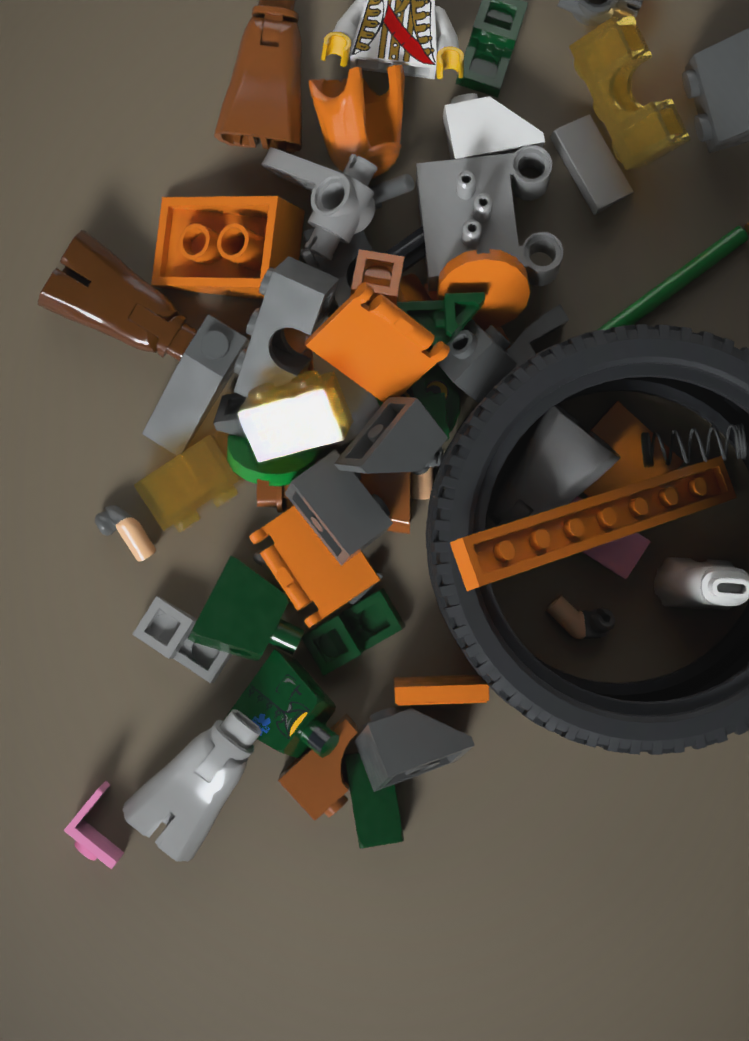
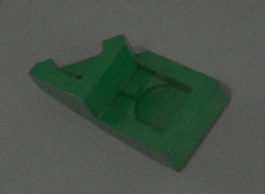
[397,292,485,351]

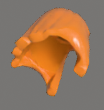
[308,65,405,179]

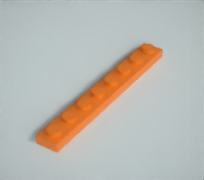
[450,456,737,591]

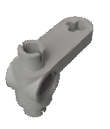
[261,147,378,261]

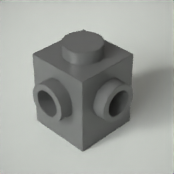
[437,319,518,403]

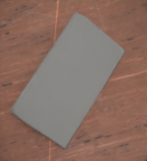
[550,114,634,215]

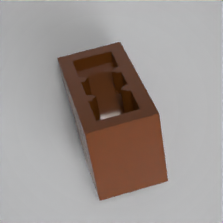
[278,713,358,821]

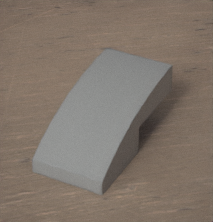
[132,596,232,683]

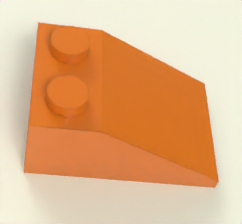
[151,196,305,299]

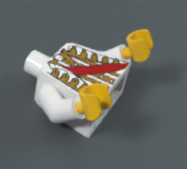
[321,0,464,79]

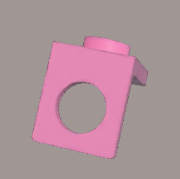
[64,781,124,869]

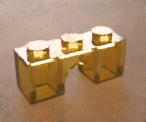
[569,16,691,170]

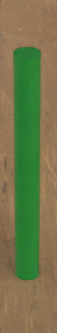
[597,225,749,330]

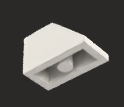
[443,93,545,160]

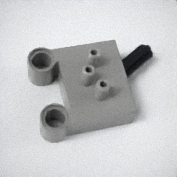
[385,145,564,292]

